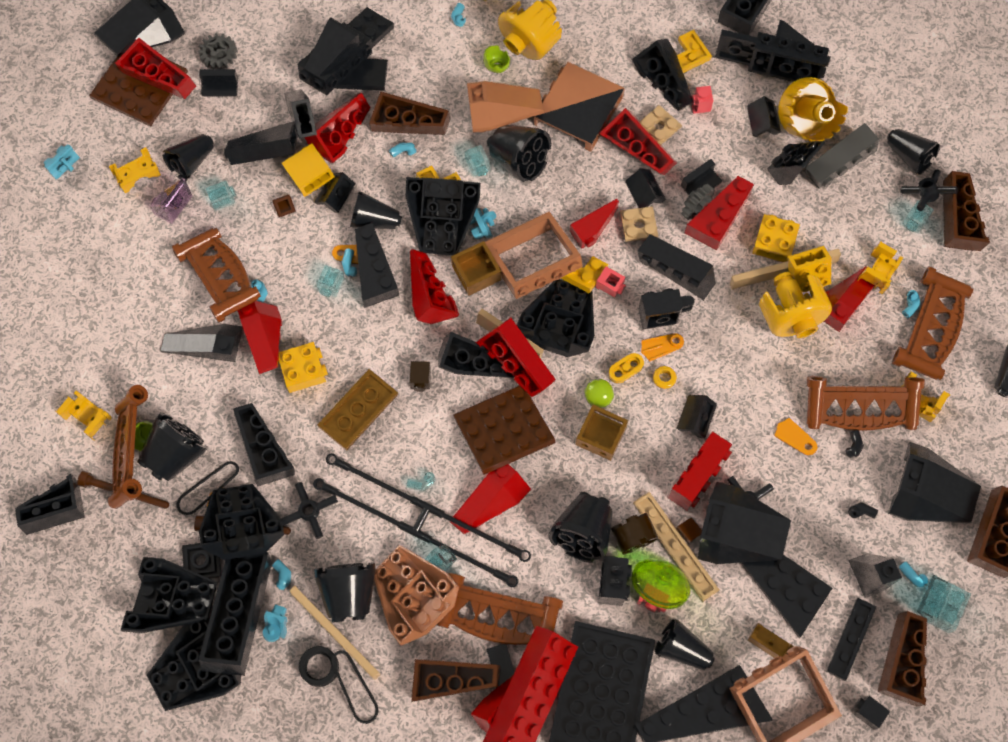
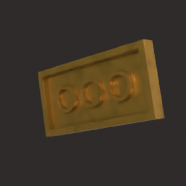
[317,369,398,451]

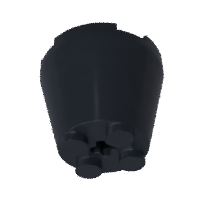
[487,125,551,182]
[137,412,208,481]
[548,491,613,563]
[314,562,376,622]

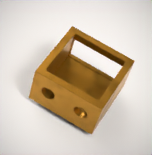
[451,241,502,296]
[575,405,629,461]

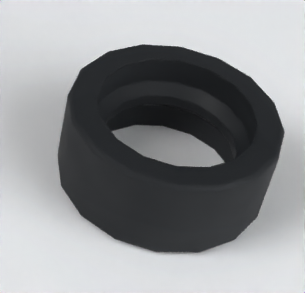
[299,646,339,687]

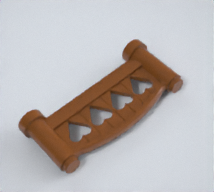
[171,228,261,323]
[892,266,974,380]
[806,376,925,431]
[108,385,148,509]
[437,573,564,645]

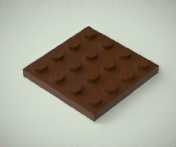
[89,56,188,127]
[453,386,556,475]

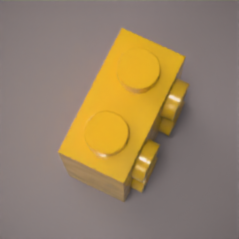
[282,143,335,197]
[752,214,800,262]
[788,246,831,293]
[279,342,328,393]

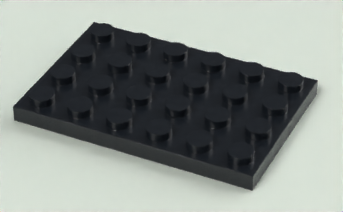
[549,621,655,742]

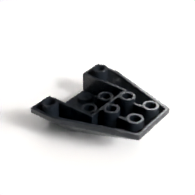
[94,0,185,57]
[405,177,481,255]
[517,279,595,357]
[888,442,981,523]
[698,482,791,564]
[199,484,284,560]
[120,557,218,633]
[147,618,241,711]

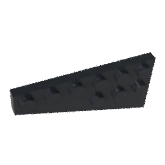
[741,555,832,638]
[634,665,773,742]

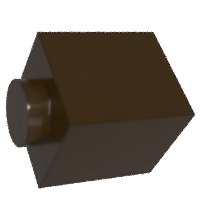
[409,361,431,392]

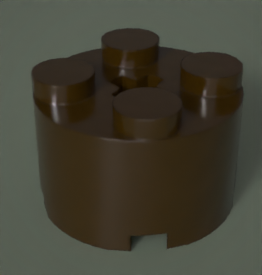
[611,513,659,555]

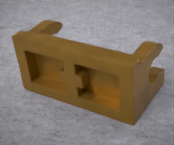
[747,623,794,658]

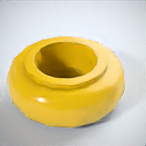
[653,366,677,389]

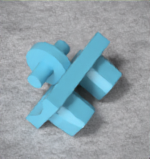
[44,144,80,180]
[470,208,496,239]
[263,605,287,642]

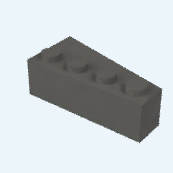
[805,123,879,189]

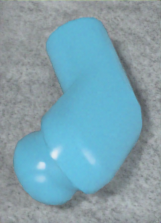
[451,3,466,27]
[389,143,417,158]
[342,248,357,277]
[251,279,268,303]
[902,290,921,318]
[272,559,291,590]
[899,562,928,587]

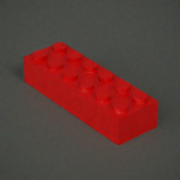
[483,626,578,742]

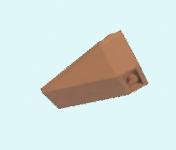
[467,81,544,133]
[374,545,459,645]

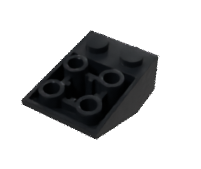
[767,141,825,185]

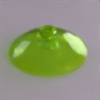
[631,558,690,609]

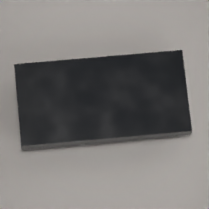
[335,59,388,91]

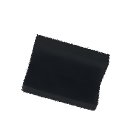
[199,69,238,97]
[747,96,781,137]
[681,159,722,195]
[625,168,666,208]
[315,172,356,213]
[677,395,717,439]

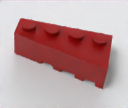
[115,38,196,99]
[599,108,678,175]
[684,176,754,250]
[476,317,556,397]
[668,431,732,511]

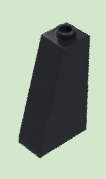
[284,89,317,139]
[224,122,298,165]
[848,553,902,598]

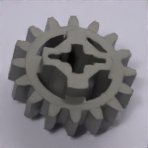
[198,33,238,69]
[681,183,715,220]

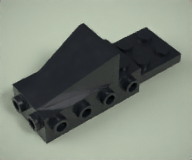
[297,7,394,96]
[715,20,831,82]

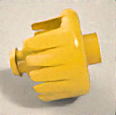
[498,0,562,60]
[778,77,848,142]
[759,272,832,338]

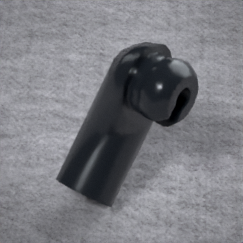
[846,430,864,458]
[848,502,878,519]

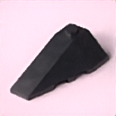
[632,38,693,111]
[438,332,514,378]

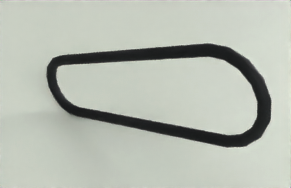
[177,461,239,515]
[331,650,379,724]

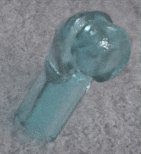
[406,472,435,491]

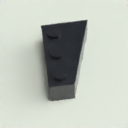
[15,474,85,535]

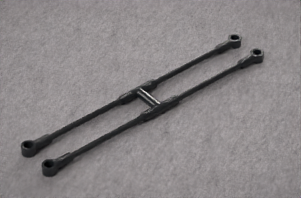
[313,453,531,588]

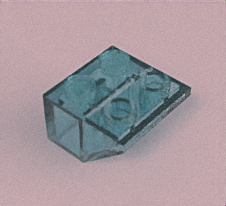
[917,575,971,633]

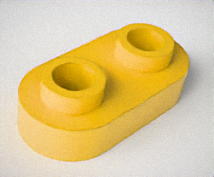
[608,353,644,384]

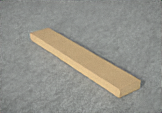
[730,249,841,289]
[633,492,719,602]
[290,586,381,680]

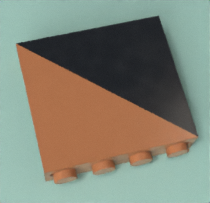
[533,62,625,152]

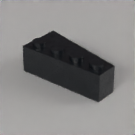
[355,223,399,308]
[637,234,716,301]
[233,403,295,487]

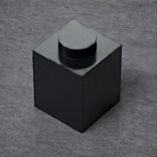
[854,696,890,730]

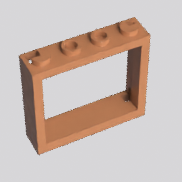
[485,211,583,299]
[729,646,842,742]

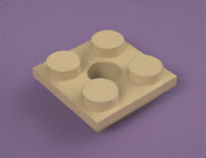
[640,105,682,145]
[620,206,658,242]

